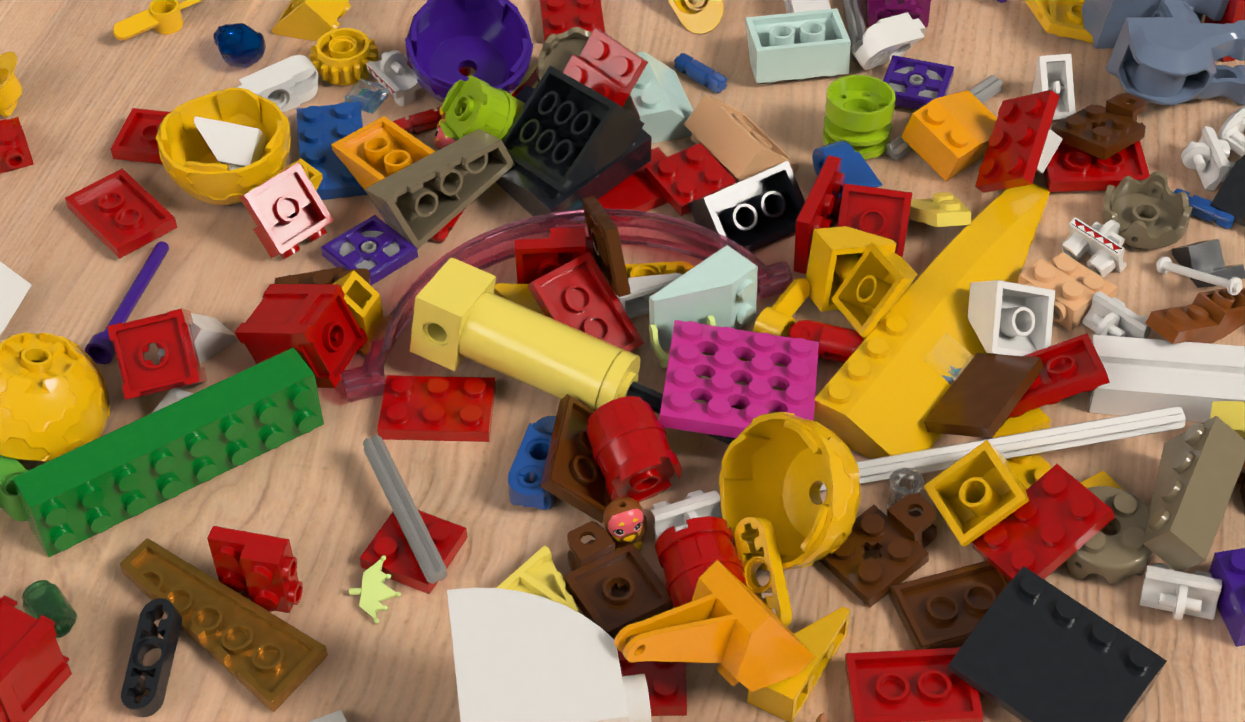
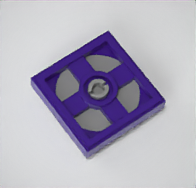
[883,55,954,110]
[321,215,418,286]

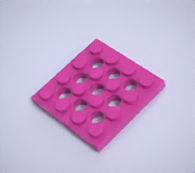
[659,320,819,438]

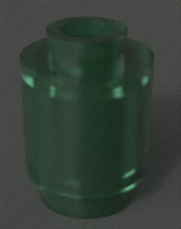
[22,580,77,638]

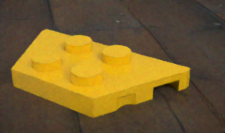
[1024,0,1093,44]

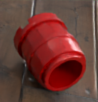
[586,396,682,502]
[654,516,747,608]

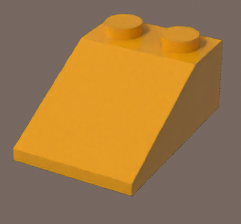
[901,90,997,181]
[331,116,436,193]

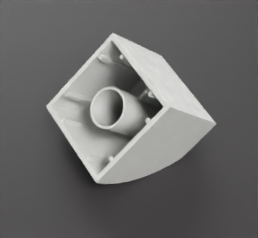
[447,588,652,722]

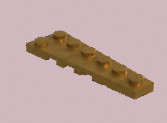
[120,538,328,712]

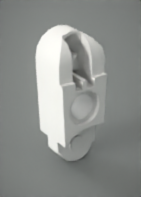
[851,12,927,70]
[236,55,318,112]

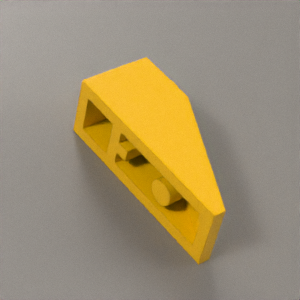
[747,606,850,722]

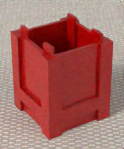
[234,284,369,388]
[107,308,208,400]
[0,595,72,722]

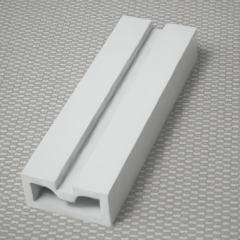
[1089,334,1245,422]

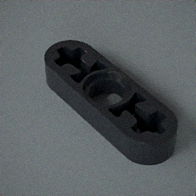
[121,598,182,717]

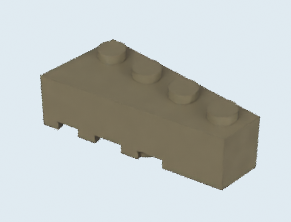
[365,129,515,250]
[1143,416,1245,572]

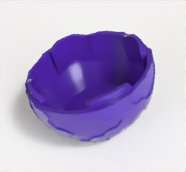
[405,0,533,103]

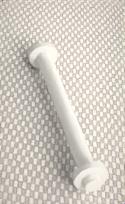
[1157,256,1243,295]

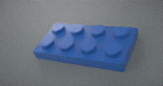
[296,102,368,200]

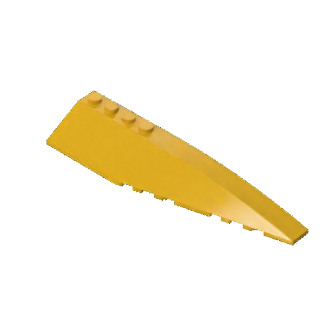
[814,183,1050,477]

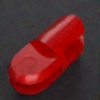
[787,320,864,364]

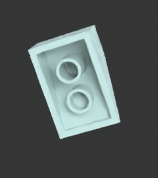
[649,245,758,351]

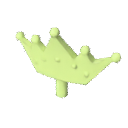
[349,555,401,624]

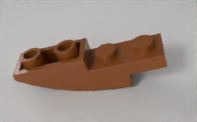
[1145,288,1245,344]

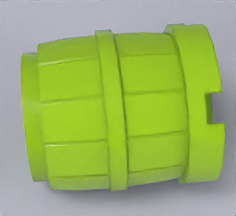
[440,75,525,141]

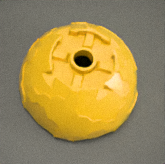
[156,88,291,206]
[0,332,110,462]
[718,412,861,571]

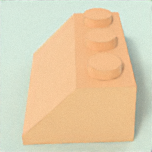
[684,94,799,181]

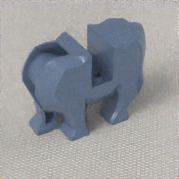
[1082,0,1245,106]

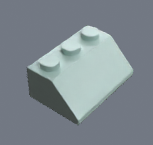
[745,8,851,84]
[623,52,693,144]

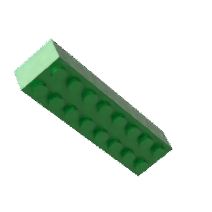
[12,347,324,557]

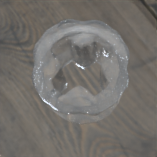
[886,468,924,512]

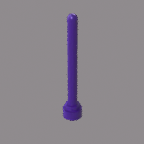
[85,241,169,365]

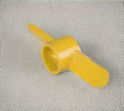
[113,0,202,41]
[738,278,810,361]

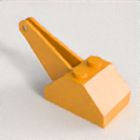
[614,560,815,692]

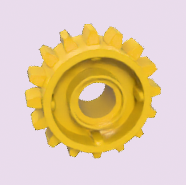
[310,28,379,86]

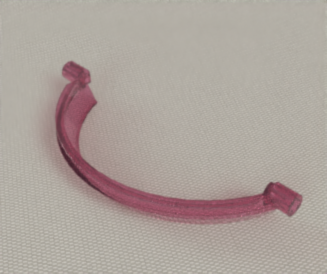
[341,208,793,403]

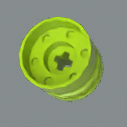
[822,75,896,160]

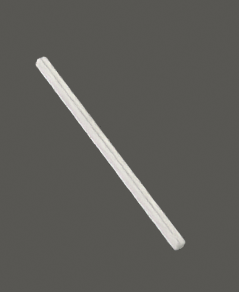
[820,406,1186,491]

